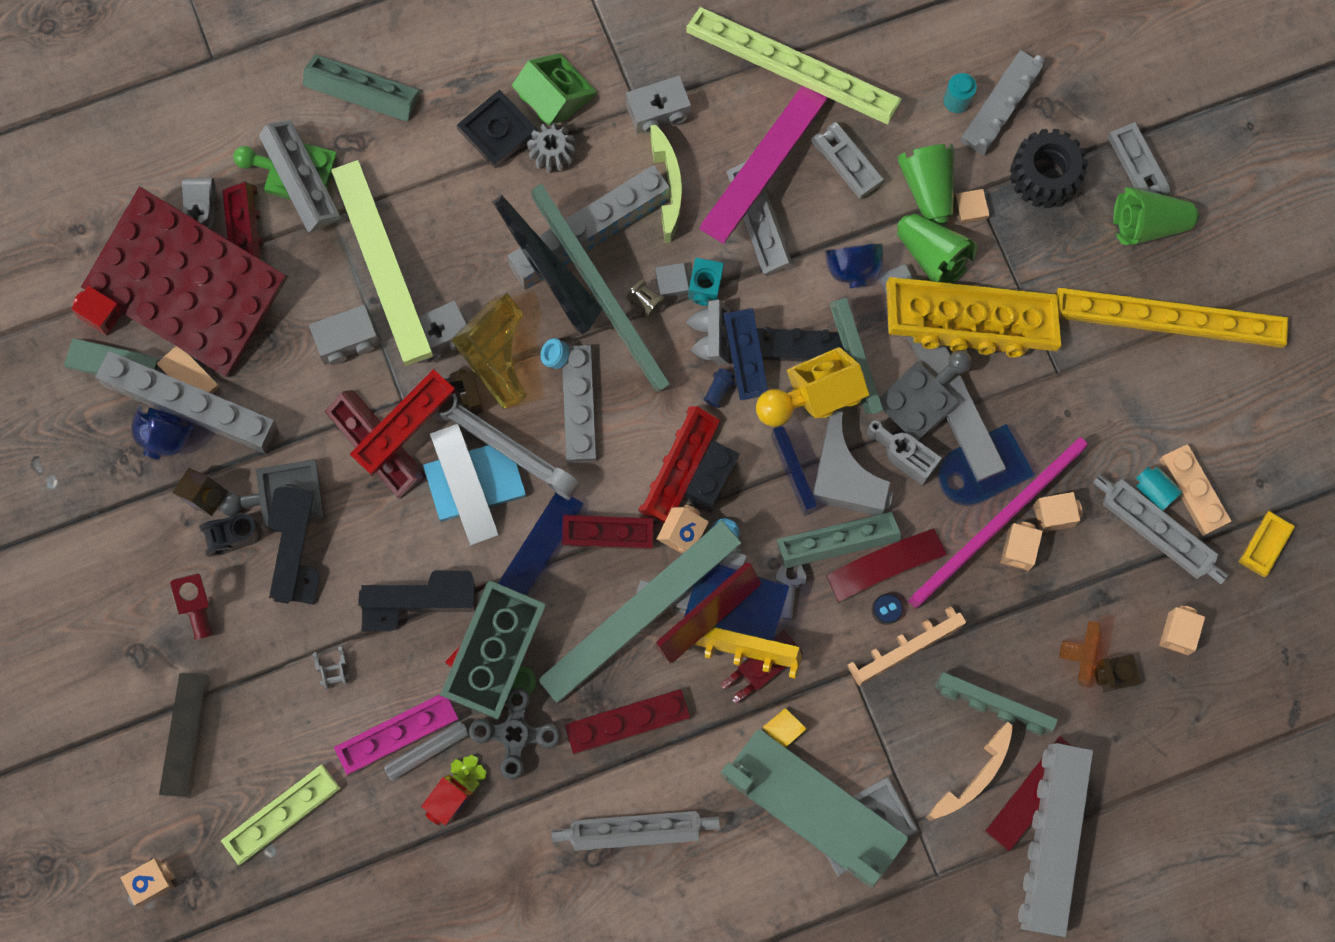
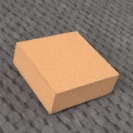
[954,189,989,224]

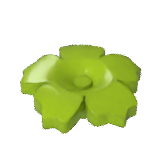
[451,754,487,792]

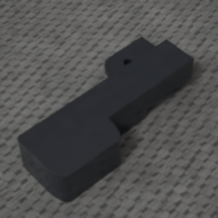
[268,486,320,605]
[358,570,476,632]

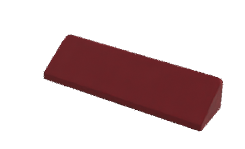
[324,390,426,499]
[656,562,761,663]

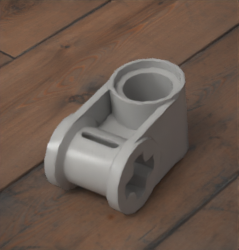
[182,177,216,229]

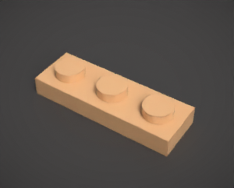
[1159,444,1232,536]

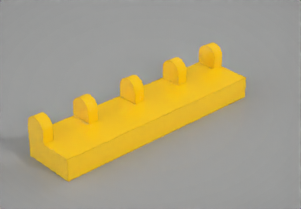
[694,627,802,679]

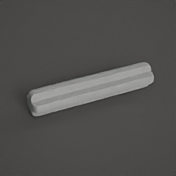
[384,721,469,781]

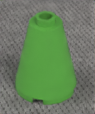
[897,144,955,225]
[1113,187,1199,246]
[897,214,978,284]

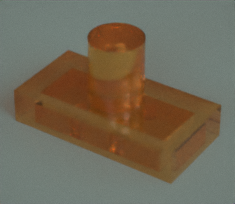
[1059,621,1102,688]

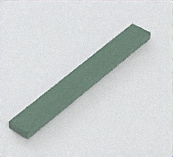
[530,183,670,392]
[538,520,742,703]

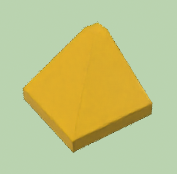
[762,708,806,748]

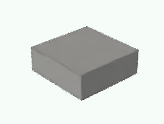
[655,263,689,297]

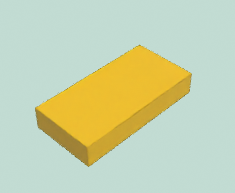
[1239,511,1295,578]

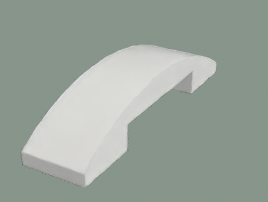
[430,424,499,546]

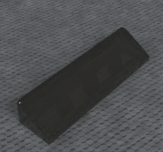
[159,673,210,799]

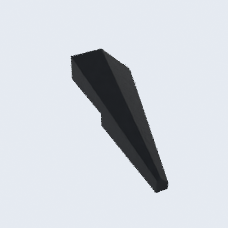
[492,195,602,335]

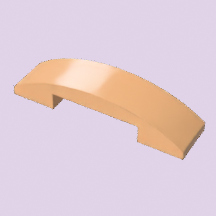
[925,722,1012,821]

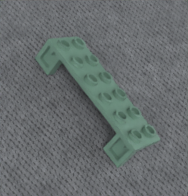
[721,729,908,889]

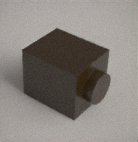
[172,468,228,516]

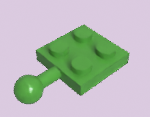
[233,143,337,200]

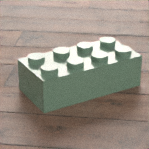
[439,580,546,719]

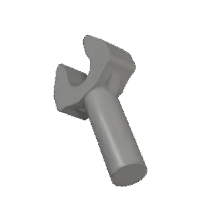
[775,564,806,620]

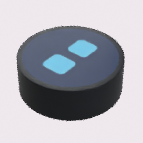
[871,594,903,625]

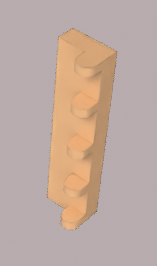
[847,606,966,686]

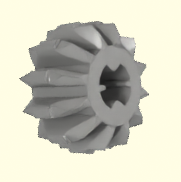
[527,122,576,173]

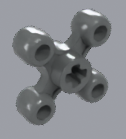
[469,688,561,780]

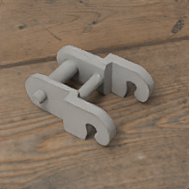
[313,646,349,690]

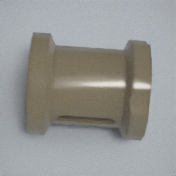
[626,279,665,318]

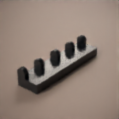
[757,326,844,362]

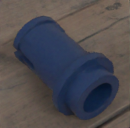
[703,368,735,408]

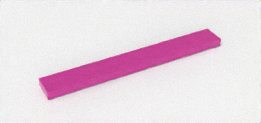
[700,86,829,244]
[908,436,1088,609]

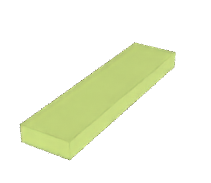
[221,764,341,866]

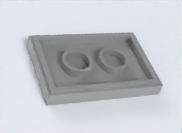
[826,777,919,877]

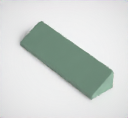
[303,54,420,121]

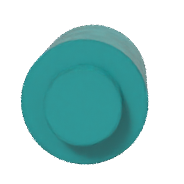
[943,73,977,113]
[1136,466,1183,511]

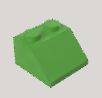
[511,53,598,125]

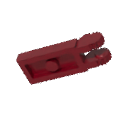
[720,629,803,704]

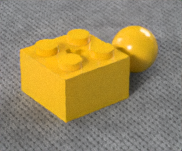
[756,347,870,427]

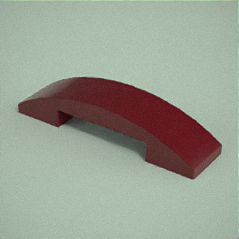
[826,528,947,603]

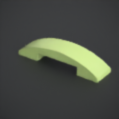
[650,125,682,243]

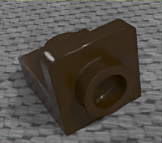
[445,370,483,414]
[1094,654,1141,692]

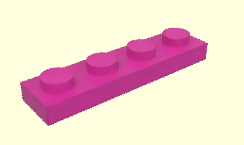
[334,694,459,776]

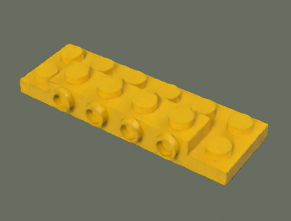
[886,277,1061,358]

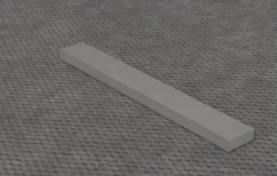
[878,264,1006,483]

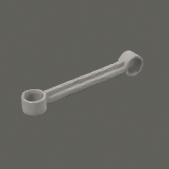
[433,394,580,500]

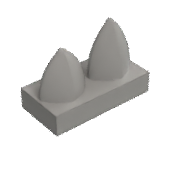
[686,300,730,365]

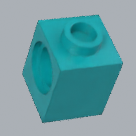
[688,257,724,306]

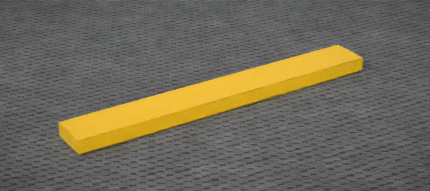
[1056,288,1289,348]

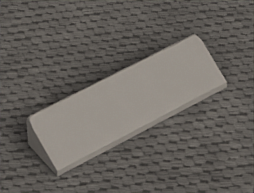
[259,120,341,232]

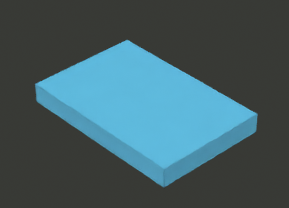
[423,445,526,522]

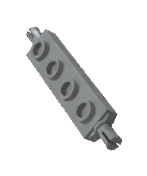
[1092,474,1229,585]
[551,811,720,851]

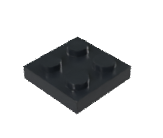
[457,89,538,169]

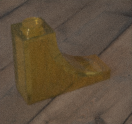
[450,292,527,409]

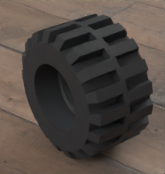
[1010,129,1088,208]

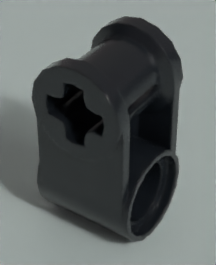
[199,513,262,557]

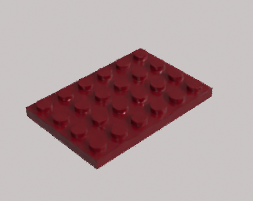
[81,186,289,377]

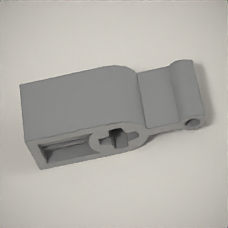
[866,420,942,486]

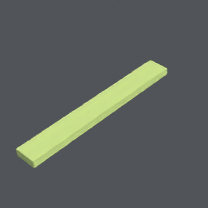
[686,7,902,125]
[331,160,433,366]

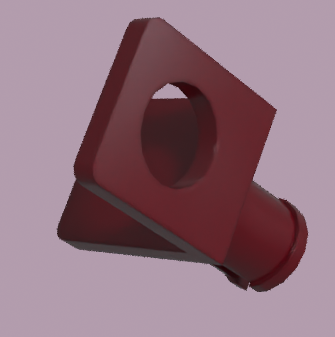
[170,573,214,640]

